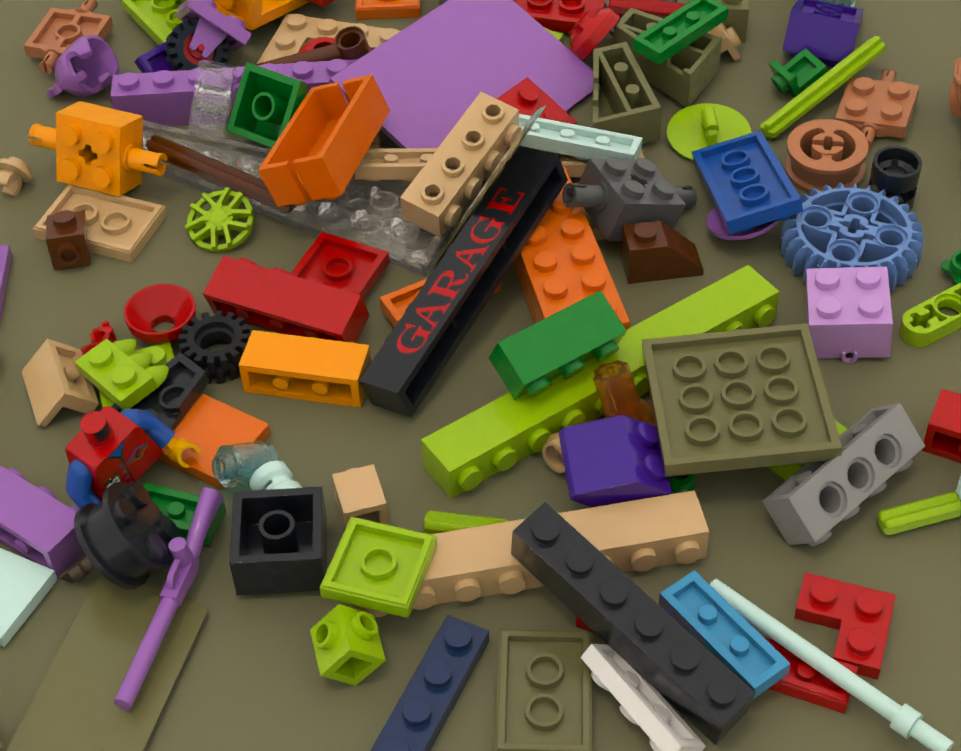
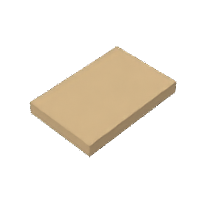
[33,184,167,263]

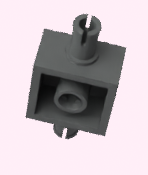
[562,157,697,241]

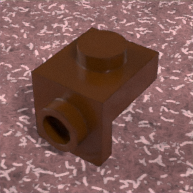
[45,210,91,270]

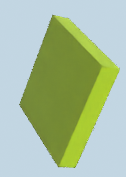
[320,517,437,618]

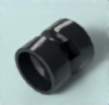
[868,146,923,211]

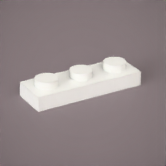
[580,643,706,751]

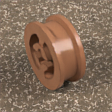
[785,119,869,193]

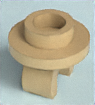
[0,157,33,197]

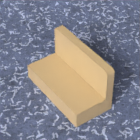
[22,338,99,427]

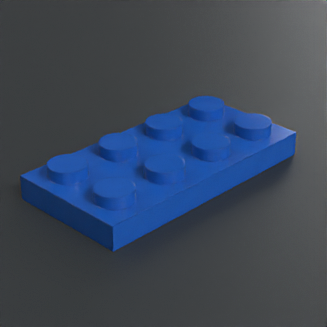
[692,130,803,234]

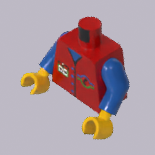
[65,406,200,509]

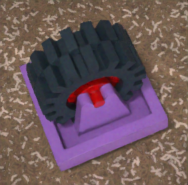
[164,0,252,71]

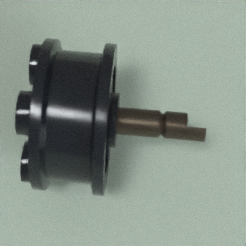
[59,482,179,590]

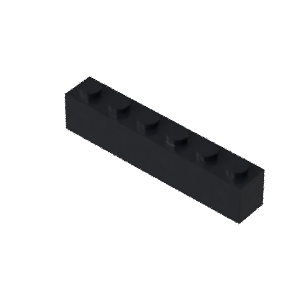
[511,502,756,745]

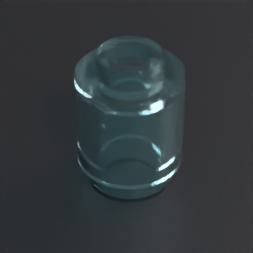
[212,441,279,488]

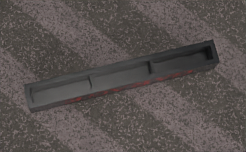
[359,146,568,417]

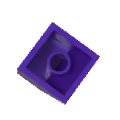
[559,415,672,507]

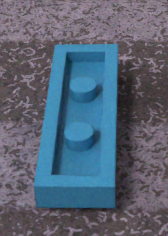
[659,570,790,698]

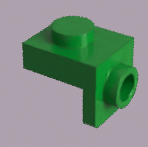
[769,48,828,98]

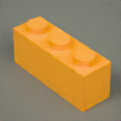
[239,330,371,408]

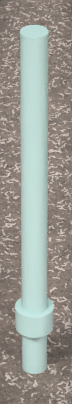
[710,579,954,751]

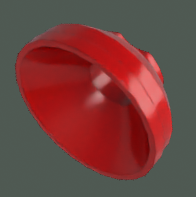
[568,8,621,61]
[123,284,196,344]

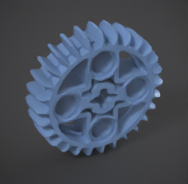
[780,182,924,293]

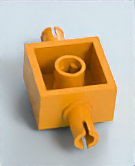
[28,101,167,197]

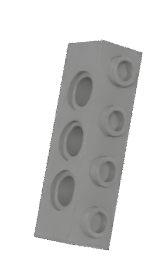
[762,403,925,547]

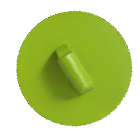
[667,103,752,161]

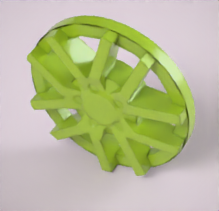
[185,187,255,253]

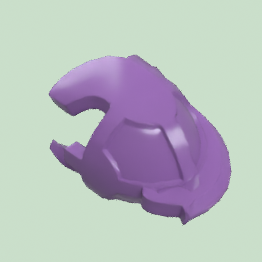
[46,35,120,98]

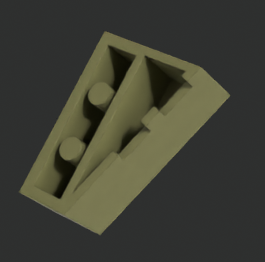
[614,8,722,107]
[593,42,661,144]

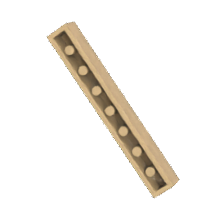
[354,490,710,617]

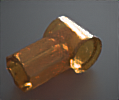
[593,360,655,426]

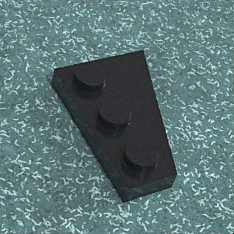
[111,352,210,431]

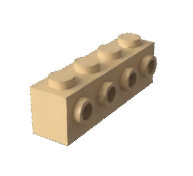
[400,92,522,238]

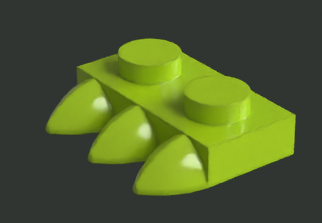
[75,338,169,410]

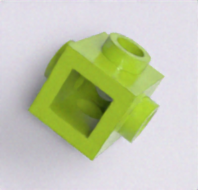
[310,604,386,686]

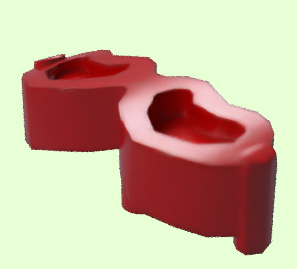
[80,321,116,355]

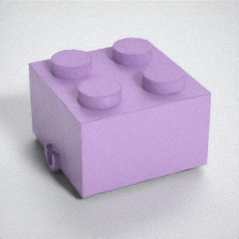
[805,267,893,364]

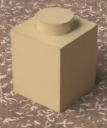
[332,464,389,531]

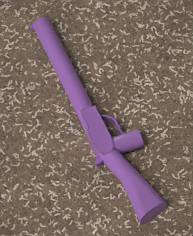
[114,487,224,712]

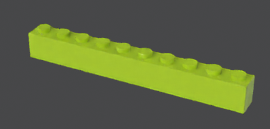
[421,265,780,499]

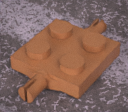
[24,0,113,74]
[834,68,920,150]

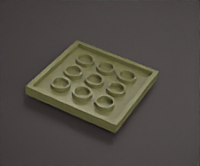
[642,323,842,477]

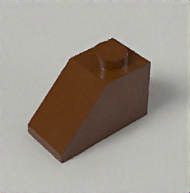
[621,220,703,284]

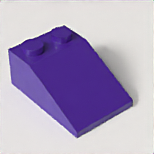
[782,0,864,67]

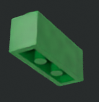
[489,290,627,400]

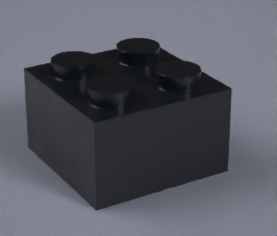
[229,486,327,596]

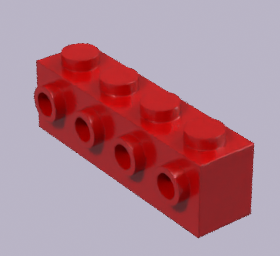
[203,256,370,343]

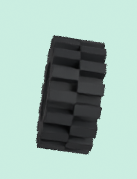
[178,311,251,384]

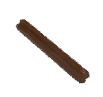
[146,135,296,213]

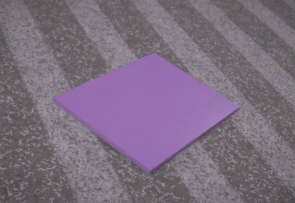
[329,0,593,148]

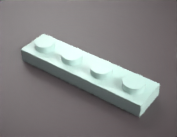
[518,114,643,161]

